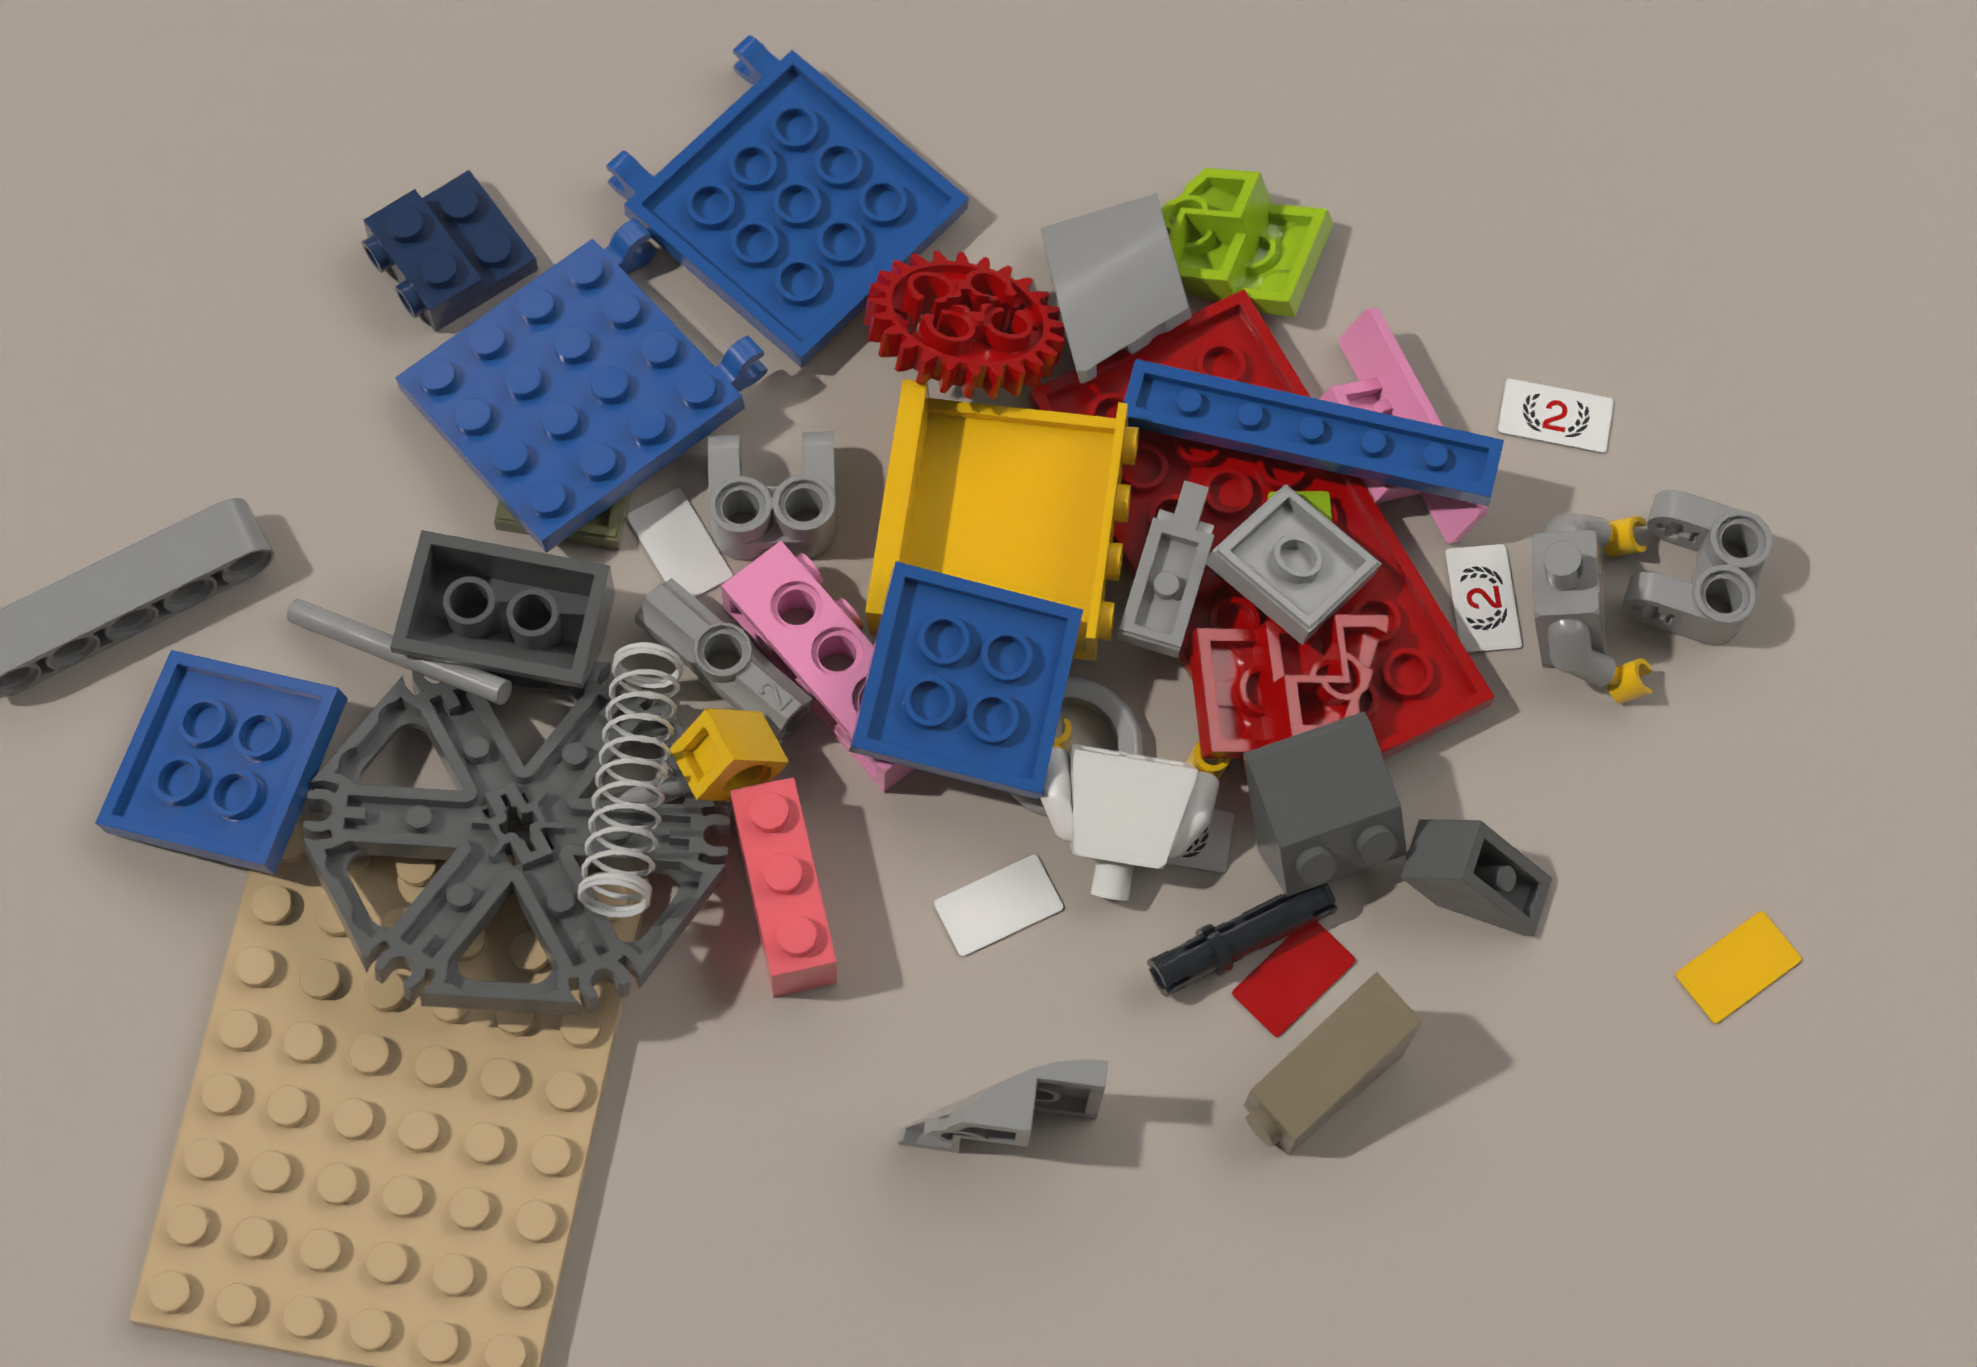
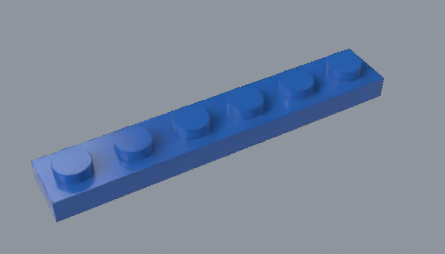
[1124,359,1504,506]

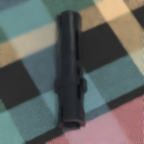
[1147,883,1338,997]

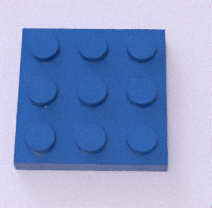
[849,561,1083,799]
[95,650,348,875]

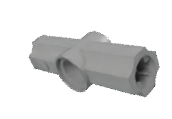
[634,578,813,742]

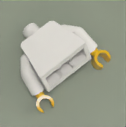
[1040,718,1231,901]

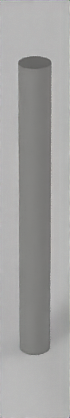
[287,599,512,705]

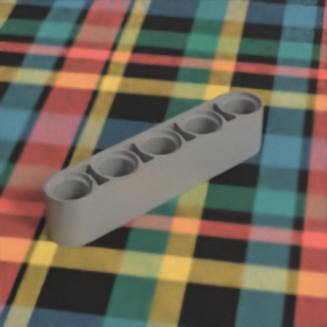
[0,498,274,698]

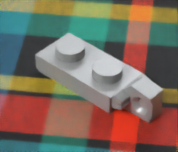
[1117,480,1214,658]

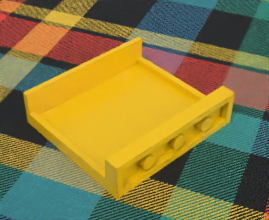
[865,379,1139,661]

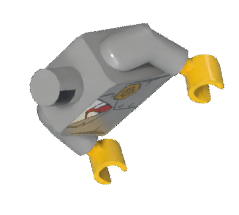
[1532,513,1653,704]

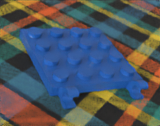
[606,35,969,368]
[395,218,768,553]

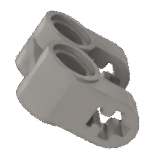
[708,431,837,560]
[1622,490,1772,646]

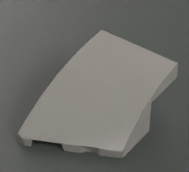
[1040,193,1192,384]
[898,1059,1108,1153]

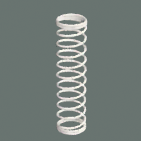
[578,642,683,918]

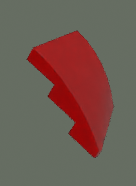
[1187,614,1389,759]

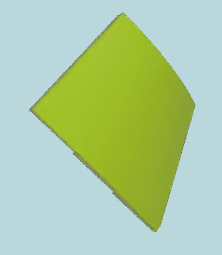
[1161,168,1333,317]

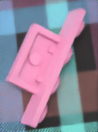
[1320,307,1488,544]

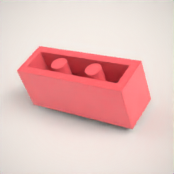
[730,777,837,997]

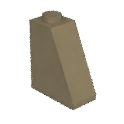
[1244,972,1423,1155]

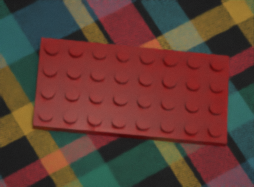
[1028,289,1495,772]

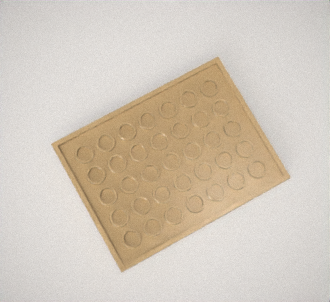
[129,815,649,1367]

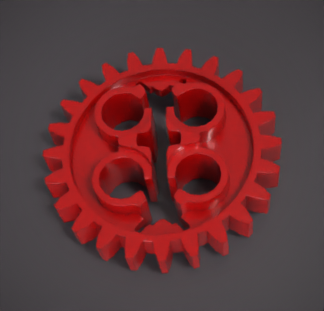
[863,251,1065,399]

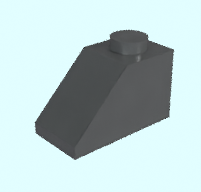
[1400,819,1552,936]

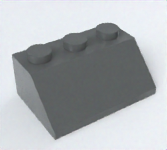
[390,530,615,688]

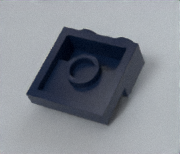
[361,170,538,332]

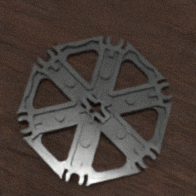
[303,662,730,1016]

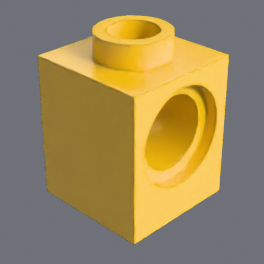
[670,708,789,802]

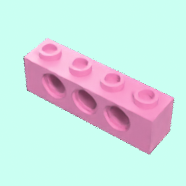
[721,541,915,793]

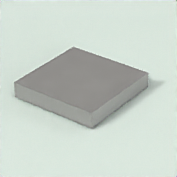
[1205,484,1382,645]

